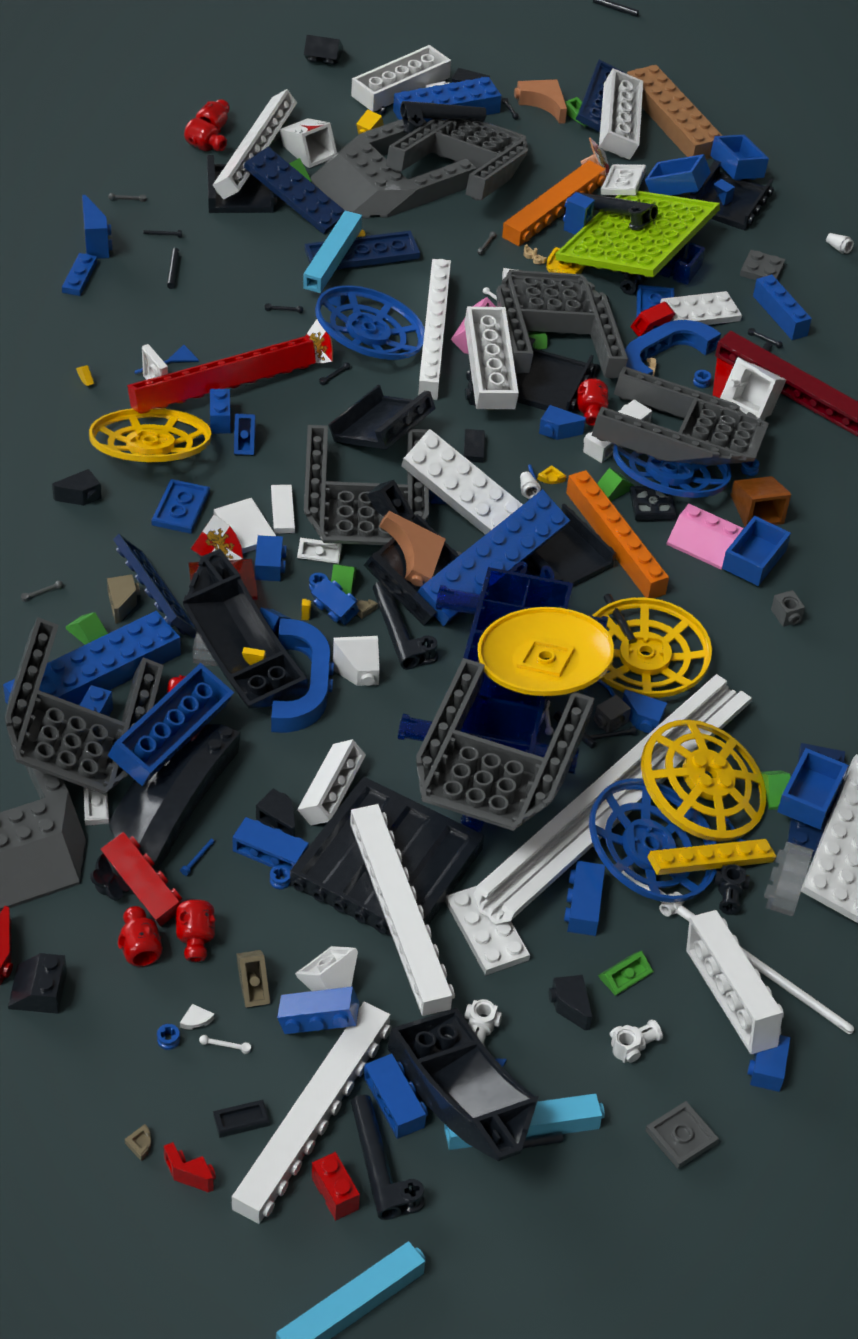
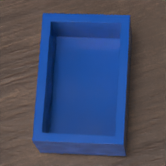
[710,135,769,181]
[645,154,711,196]
[722,516,791,586]
[777,748,848,829]

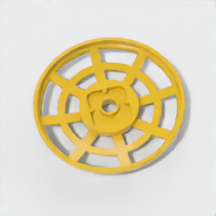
[89,408,211,462]
[591,597,712,698]
[641,720,766,842]

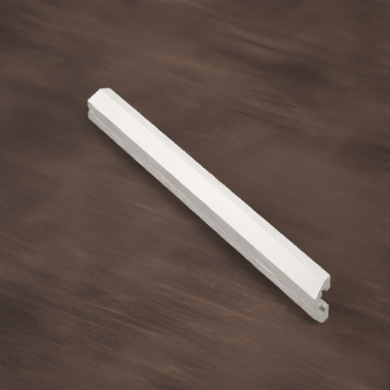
[474,674,752,924]

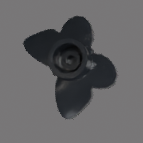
[90,854,131,901]

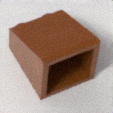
[731,476,791,527]

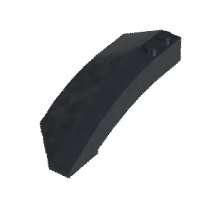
[183,549,308,709]
[109,724,240,871]
[387,1008,539,1161]

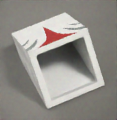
[279,118,337,168]

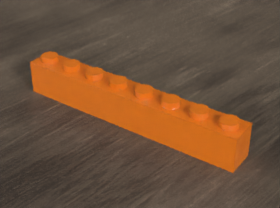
[502,160,606,246]
[566,470,669,599]

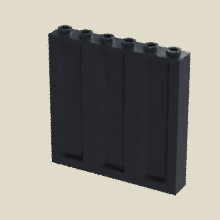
[290,776,484,937]

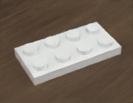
[660,291,742,325]
[445,886,530,976]

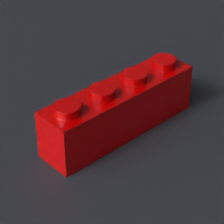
[100,832,183,927]

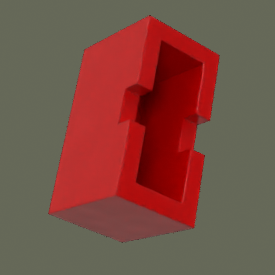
[312,1152,360,1221]

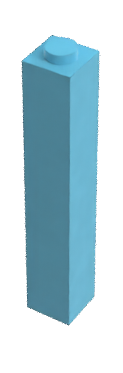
[303,211,362,293]
[444,1094,605,1150]
[276,1241,425,1339]

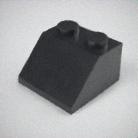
[304,35,343,65]
[8,953,67,1014]

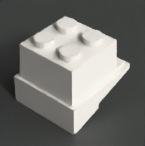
[720,357,786,420]

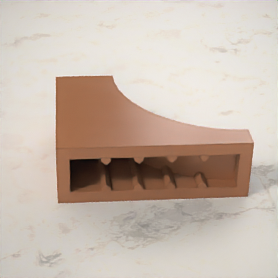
[514,80,567,124]
[379,511,445,587]

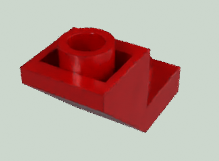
[630,302,676,337]
[164,1142,216,1192]

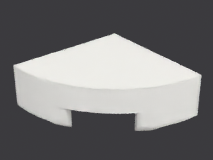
[180,1004,214,1030]

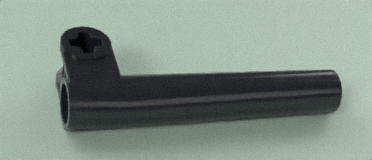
[400,101,486,134]
[578,192,658,230]
[373,582,438,670]
[351,1095,425,1220]

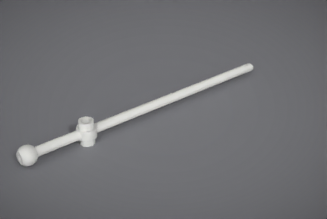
[621,865,854,1034]

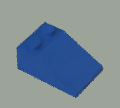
[82,195,112,259]

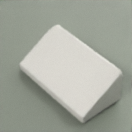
[297,538,342,564]

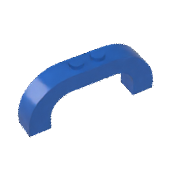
[625,320,721,376]
[271,618,334,733]

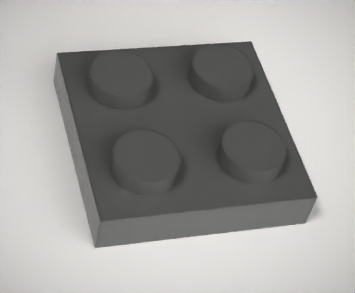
[740,250,785,280]
[645,1101,719,1169]

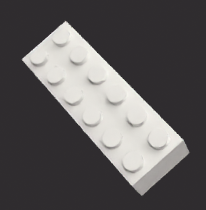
[351,45,451,112]
[599,68,643,160]
[464,306,519,409]
[401,429,523,535]
[686,910,784,1054]

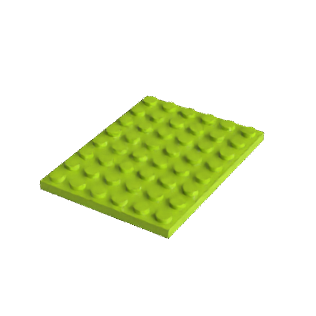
[555,191,720,277]

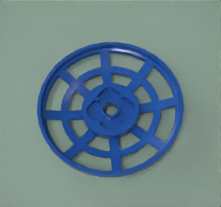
[315,286,425,360]
[613,444,731,498]
[589,778,717,903]

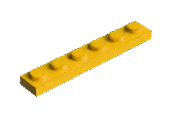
[647,839,777,875]

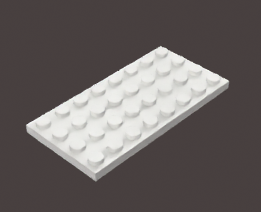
[800,754,858,923]

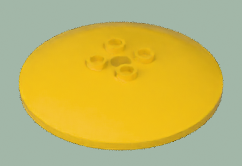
[478,607,614,696]

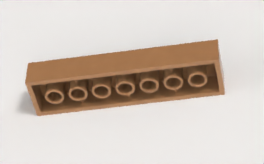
[627,65,722,159]

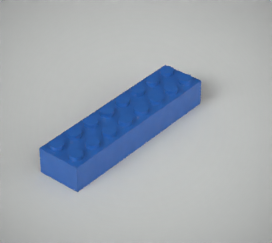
[418,489,570,627]
[3,611,181,705]

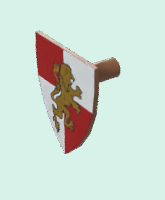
[581,137,609,177]
[305,319,333,363]
[191,514,243,562]

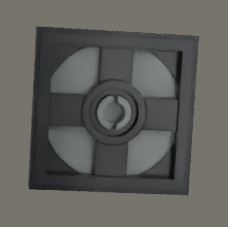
[630,486,676,520]

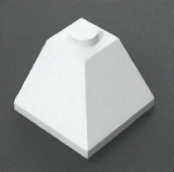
[333,636,379,686]
[295,946,358,991]

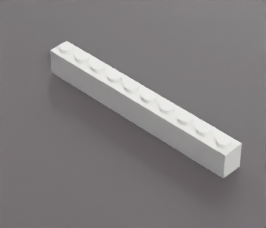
[213,89,297,200]
[418,259,451,400]
[350,804,455,1016]
[232,1002,392,1224]

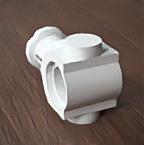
[465,999,502,1046]
[610,1020,663,1063]

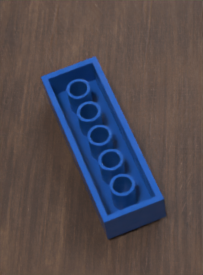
[393,77,502,122]
[108,663,234,786]

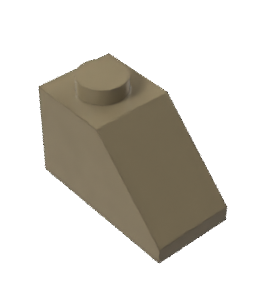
[107,575,140,624]
[236,950,270,1008]

